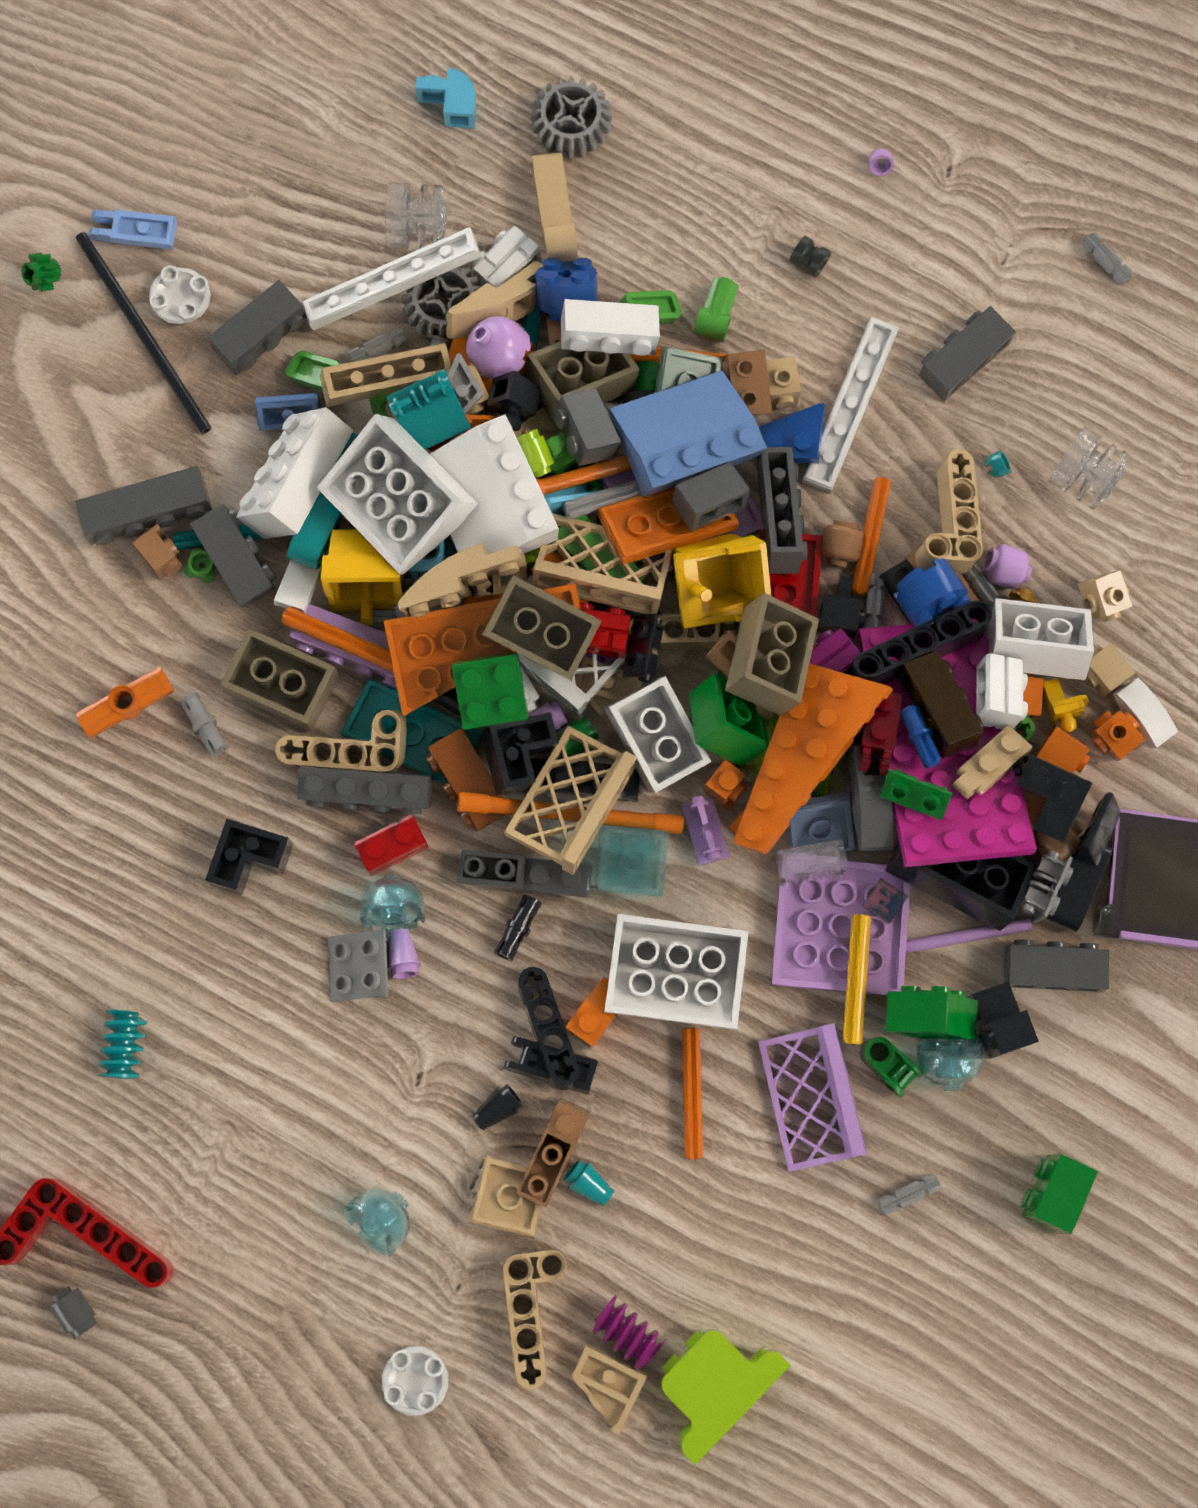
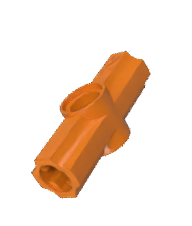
[75,667,175,739]

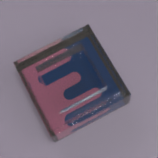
[862,878,908,924]

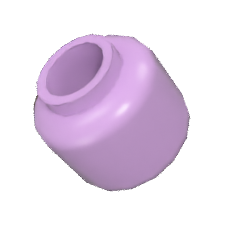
[982,544,1032,590]

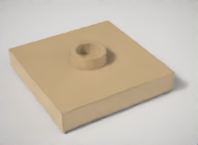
[469,1156,542,1239]

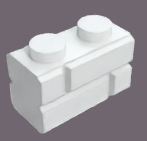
[472,226,541,288]
[976,653,1028,730]

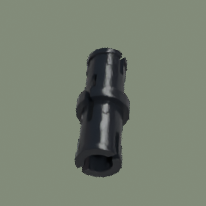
[494,894,542,962]

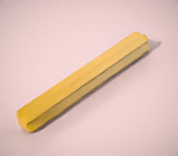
[843,914,871,1045]

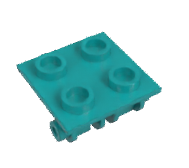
[386,369,471,450]

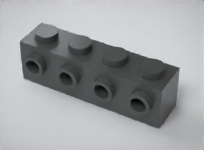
[757,447,807,574]
[75,465,212,546]
[297,765,434,814]

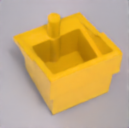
[321,529,405,626]
[673,533,771,628]

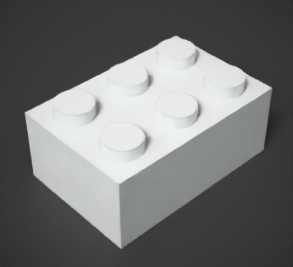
[988,598,1094,680]
[603,676,711,793]

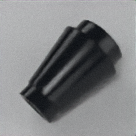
[472,1084,523,1131]

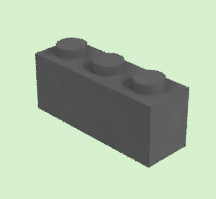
[208,280,307,375]
[919,306,1016,402]
[190,504,277,608]
[1004,939,1109,992]

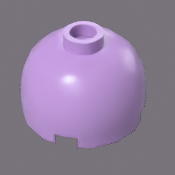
[466,316,531,380]

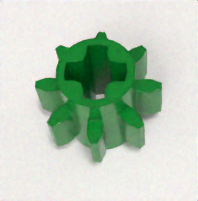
[21,252,61,292]

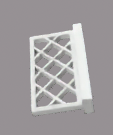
[518,575,627,717]

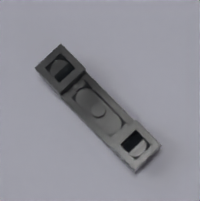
[515,758,640,802]

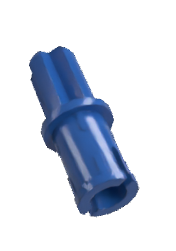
[900,705,940,769]

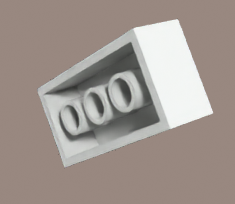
[236,407,353,539]

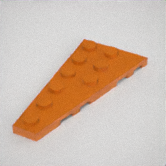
[383,583,581,716]
[733,664,893,855]

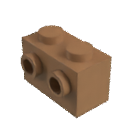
[721,349,772,415]

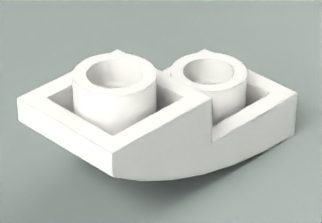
[1113,678,1178,748]

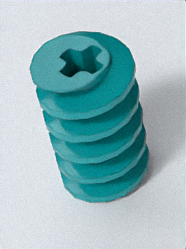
[97,1009,148,1079]

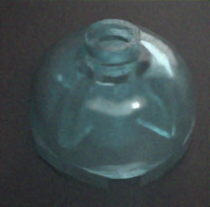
[360,874,425,933]
[916,1038,983,1091]
[344,1188,410,1256]

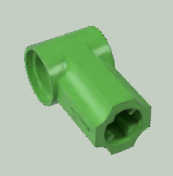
[694,277,739,342]

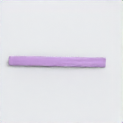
[906,918,1032,953]

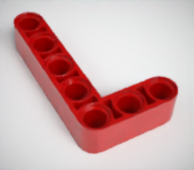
[0,1178,174,1288]

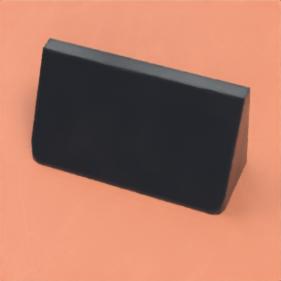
[1075,792,1120,866]

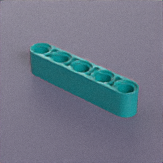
[287,432,359,570]

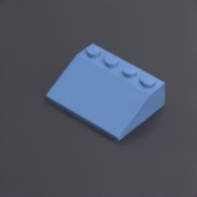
[608,371,767,498]

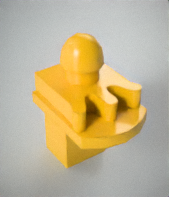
[1043,678,1089,732]

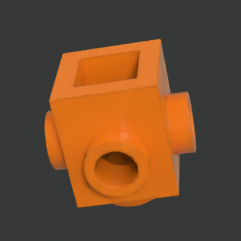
[1090,710,1146,761]

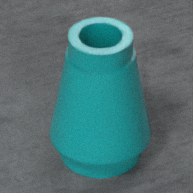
[563,1159,614,1206]

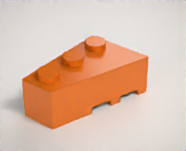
[1020,724,1091,830]

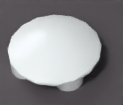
[149,265,211,324]
[382,1347,448,1416]

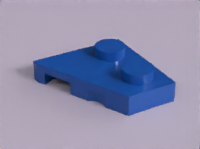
[757,403,825,464]

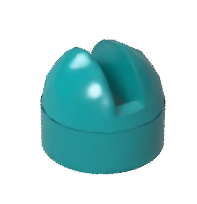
[985,450,1011,478]

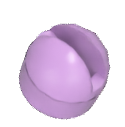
[869,148,894,176]

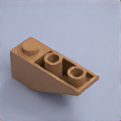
[516,1097,591,1207]

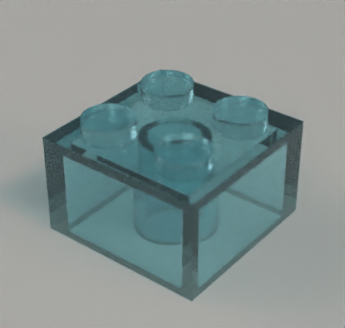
[594,825,669,897]

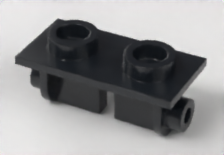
[622,614,665,683]

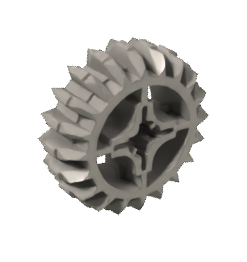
[530,76,612,159]
[402,266,482,341]

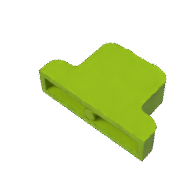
[660,1329,791,1465]

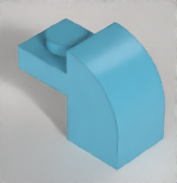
[415,68,477,129]

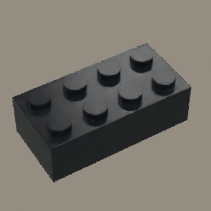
[885,839,1037,931]

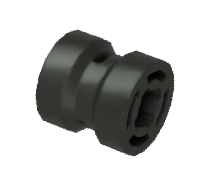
[789,235,831,278]

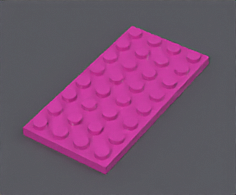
[857,619,1037,867]

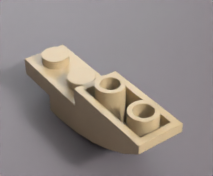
[446,260,543,339]
[397,543,527,617]

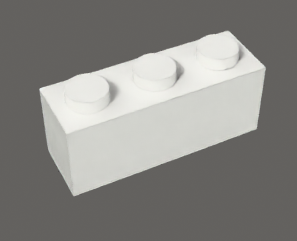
[561,299,660,356]

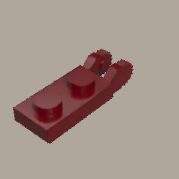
[859,692,903,776]

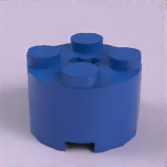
[535,258,598,321]
[893,558,971,627]

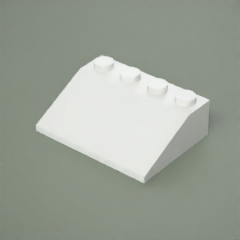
[317,414,478,575]
[429,414,559,554]
[605,914,749,1030]

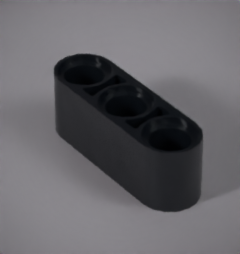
[1046,834,1113,932]

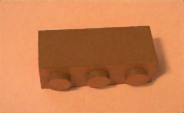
[425,728,505,832]

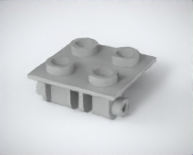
[1022,850,1073,924]
[328,929,391,1002]

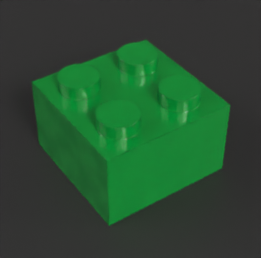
[452,651,529,730]
[688,673,769,767]
[886,986,978,1040]
[1020,1154,1098,1234]

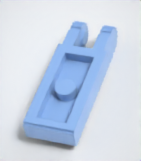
[88,210,178,250]

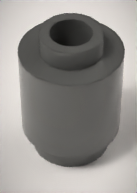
[49,1286,98,1339]

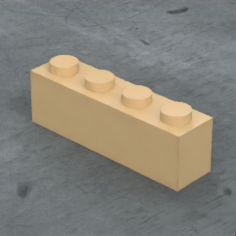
[320,343,451,407]

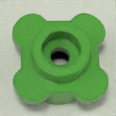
[184,548,216,583]

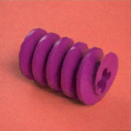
[592,1295,667,1371]

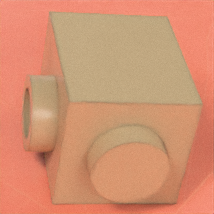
[766,357,801,408]
[1084,643,1135,699]

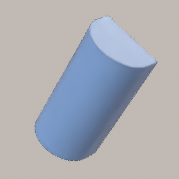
[255,392,321,431]

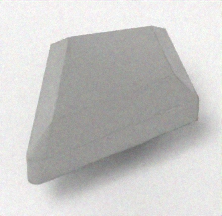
[448,353,484,415]

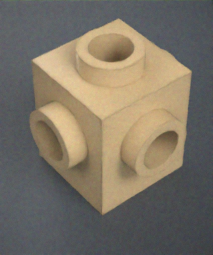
[1077,570,1132,622]

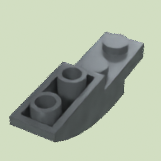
[845,725,893,851]
[457,850,593,898]

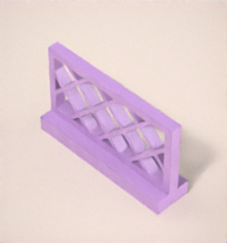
[758,1023,867,1172]

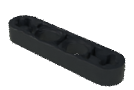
[518,967,579,1090]

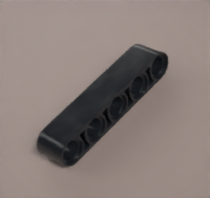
[850,600,992,685]

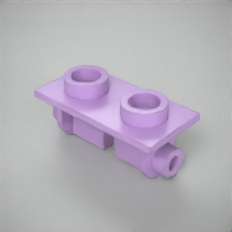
[681,796,730,866]

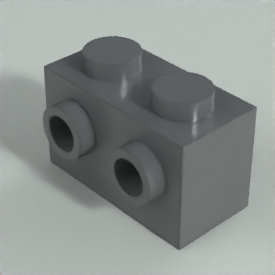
[554,388,621,466]
[671,462,750,532]

